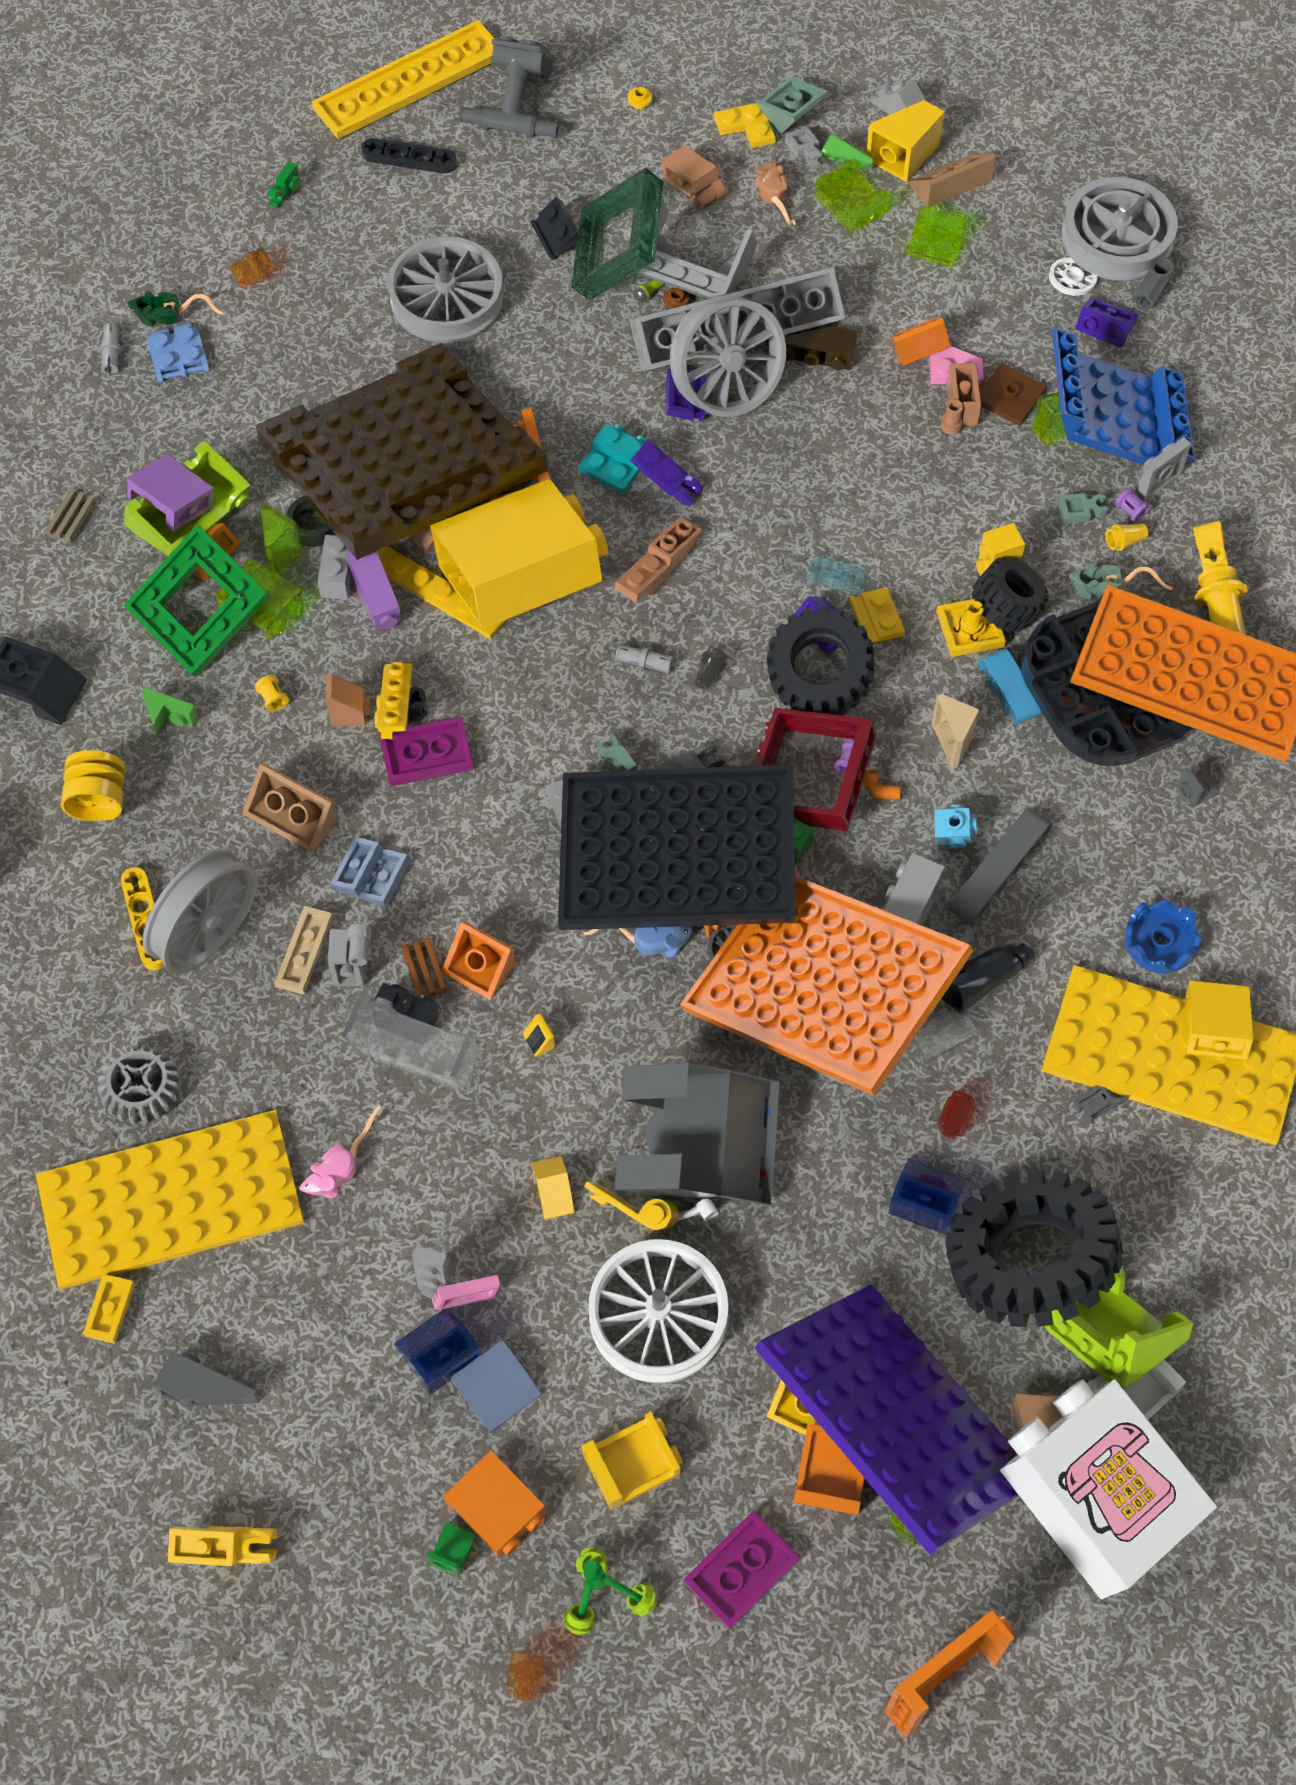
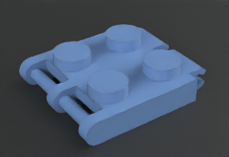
[146,323,209,384]

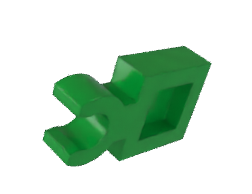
[267,161,300,208]

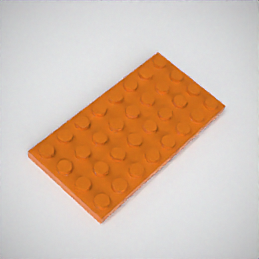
[1070,584,1296,762]

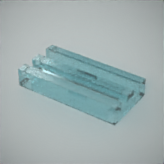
[806,555,866,595]

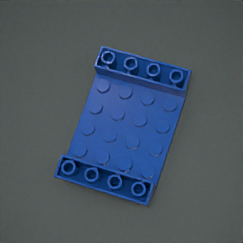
[1052,328,1195,465]

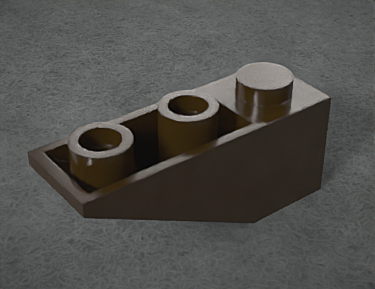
[784,326,858,370]

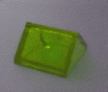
[260,503,302,578]

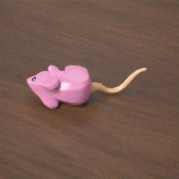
[300,1105,381,1198]

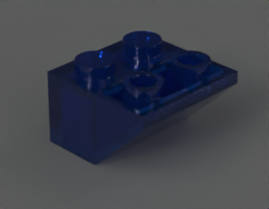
[888,1158,967,1235]
[394,1309,481,1395]

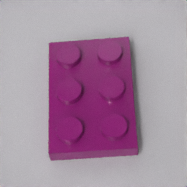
[379,717,473,787]
[683,1511,800,1631]

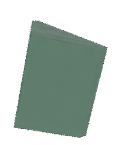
[758,76,828,134]

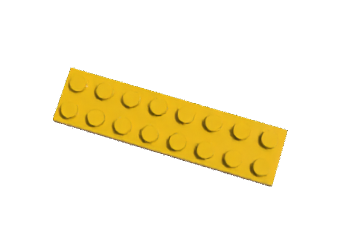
[311,20,495,139]

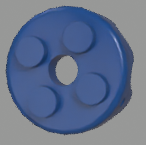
[1124,900,1201,974]

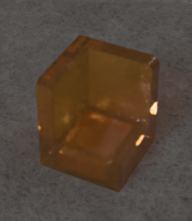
[229,248,276,289]

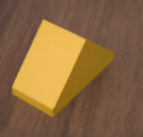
[531,1156,575,1220]

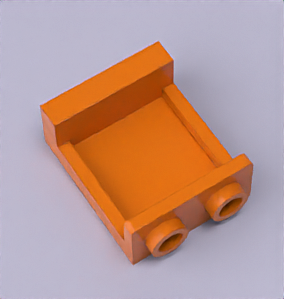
[793,1420,864,1515]
[443,1451,546,1558]

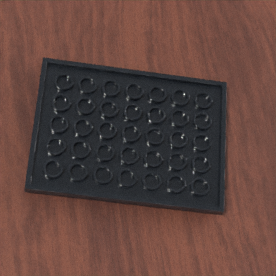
[558,764,796,930]

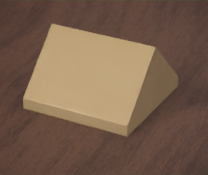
[932,694,979,769]

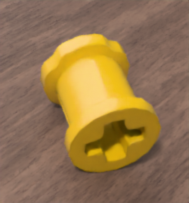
[255,675,289,712]

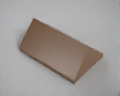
[908,153,996,208]
[242,763,338,853]

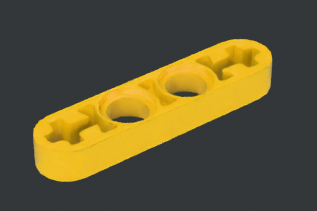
[121,867,164,970]

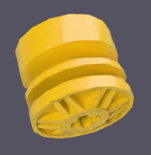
[61,750,126,821]

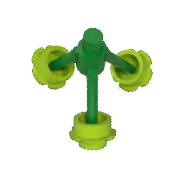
[563,1547,657,1635]

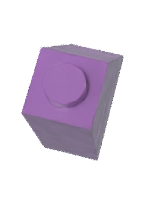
[346,550,402,630]

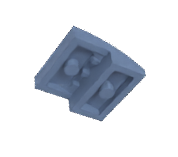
[330,837,411,908]
[451,1340,541,1433]

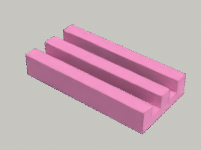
[432,1275,500,1310]

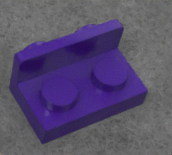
[1075,296,1139,348]

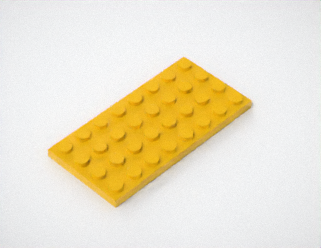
[1041,965,1296,1145]
[36,1110,304,1290]

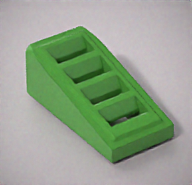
[821,135,875,169]

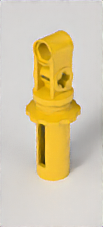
[1193,520,1248,635]

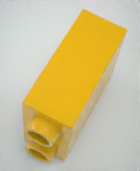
[430,479,608,629]

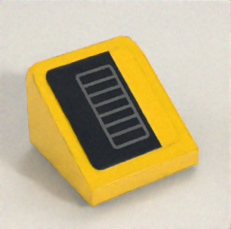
[523,1013,555,1057]

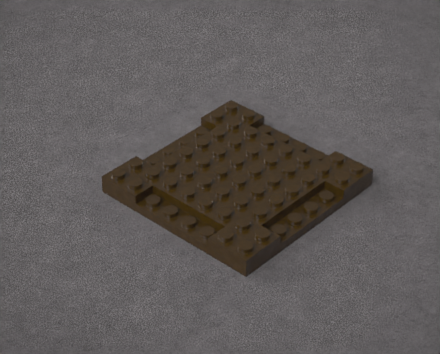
[255,343,548,560]

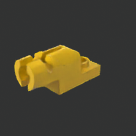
[168,1526,278,1566]

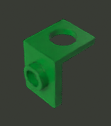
[426,1523,476,1577]

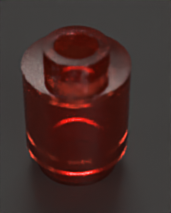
[937,1091,975,1139]

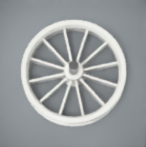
[589,1239,728,1383]

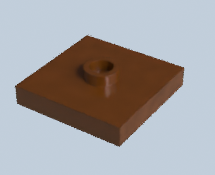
[979,363,1047,426]

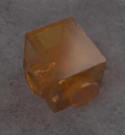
[506,1652,546,1701]

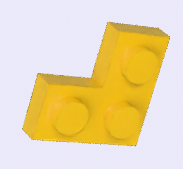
[714,103,776,148]

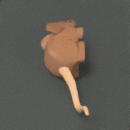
[755,160,796,225]

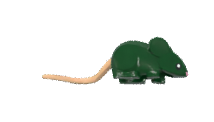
[127,291,224,327]

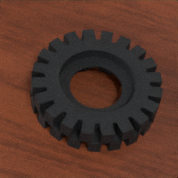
[945,1171,1123,1327]

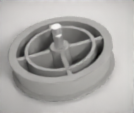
[1062,177,1178,281]

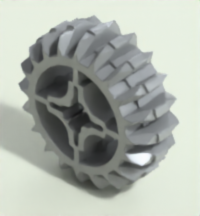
[97,1044,180,1125]

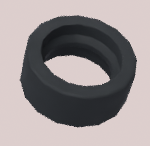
[286,496,336,547]

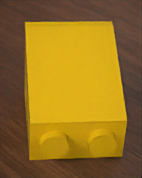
[866,100,945,182]

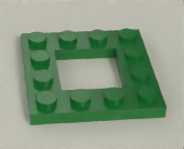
[123,525,271,677]

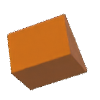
[889,317,951,366]
[441,920,515,1000]

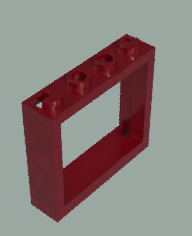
[753,707,877,831]

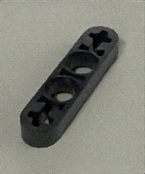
[361,138,457,174]

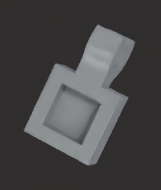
[785,126,822,170]

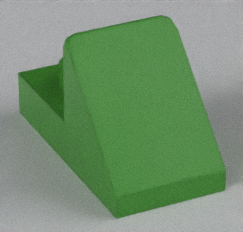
[141,687,198,736]

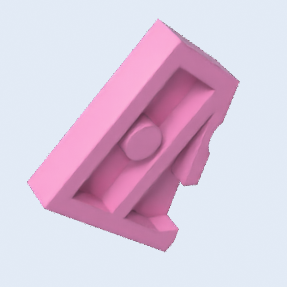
[929,346,984,384]

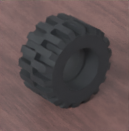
[972,557,1049,632]

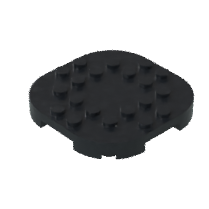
[1021,595,1196,766]

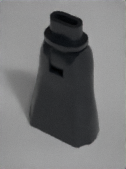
[941,943,1035,1014]

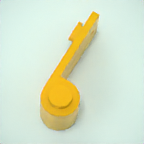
[584,1181,679,1230]

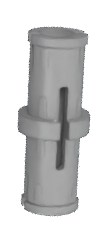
[100,323,121,374]
[615,644,673,673]

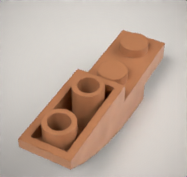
[614,516,702,603]

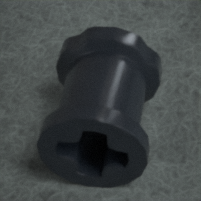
[408,686,428,721]

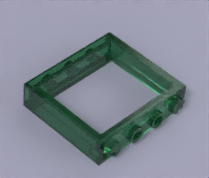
[571,167,664,299]

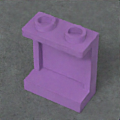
[127,454,214,532]

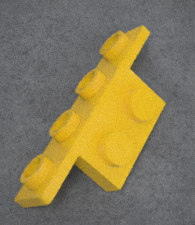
[375,662,412,739]

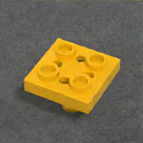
[936,599,1006,657]

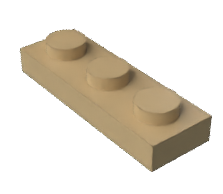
[275,906,333,995]

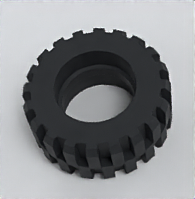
[767,606,875,716]

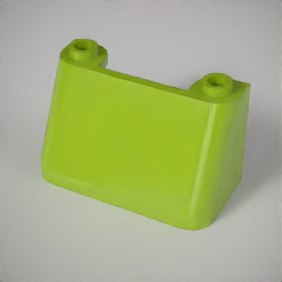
[124,440,250,556]
[1045,1267,1193,1388]

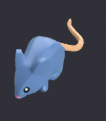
[584,926,692,958]

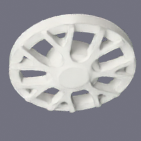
[1049,257,1097,296]

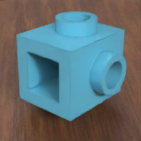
[935,805,978,848]

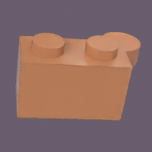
[662,145,726,209]
[940,363,981,435]

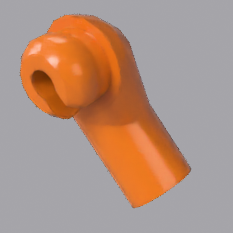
[862,770,900,800]

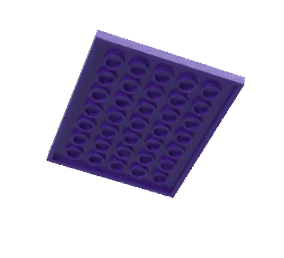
[755,1284,1019,1555]

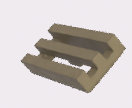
[45,489,96,543]

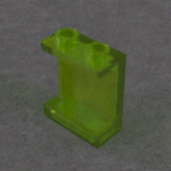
[814,158,893,234]
[215,557,304,641]

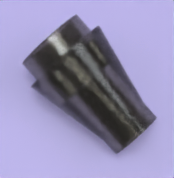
[694,647,728,691]

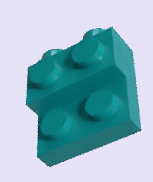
[578,423,647,494]

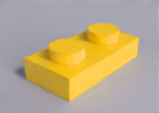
[83,1274,135,1344]

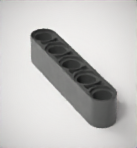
[948,807,1053,926]

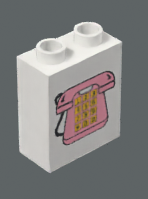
[1000,1379,1217,1599]

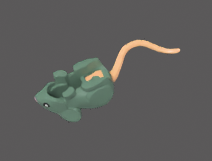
[1069,564,1173,600]

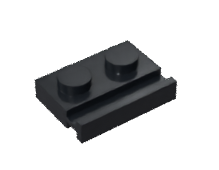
[530,197,581,260]

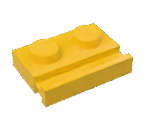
[849,587,905,643]

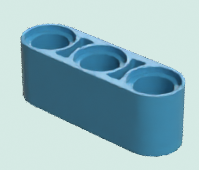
[978,648,1041,725]

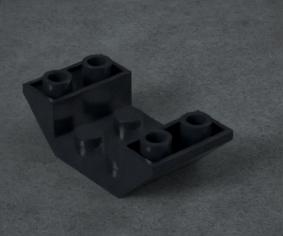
[0,636,87,725]

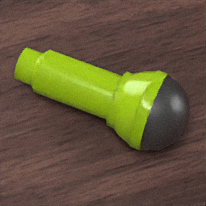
[634,280,664,302]

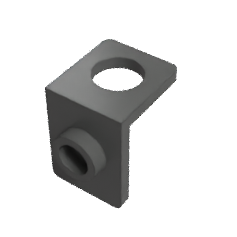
[1177,768,1219,808]

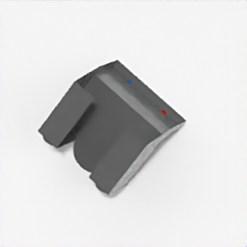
[614,1063,780,1205]

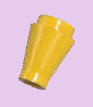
[1105,523,1148,551]

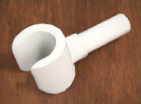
[678,1198,718,1221]

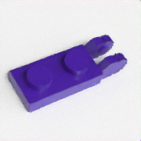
[630,439,704,507]

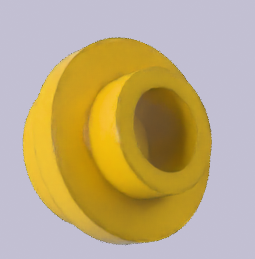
[628,87,652,109]

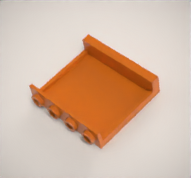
[885,1610,1015,1739]

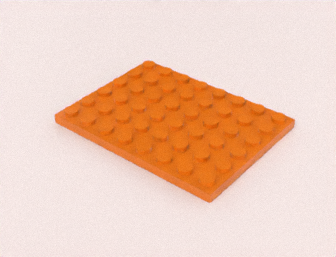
[680,876,973,1096]

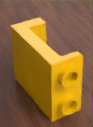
[1185,980,1253,1060]
[581,1411,683,1510]

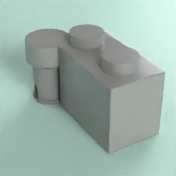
[328,924,372,986]

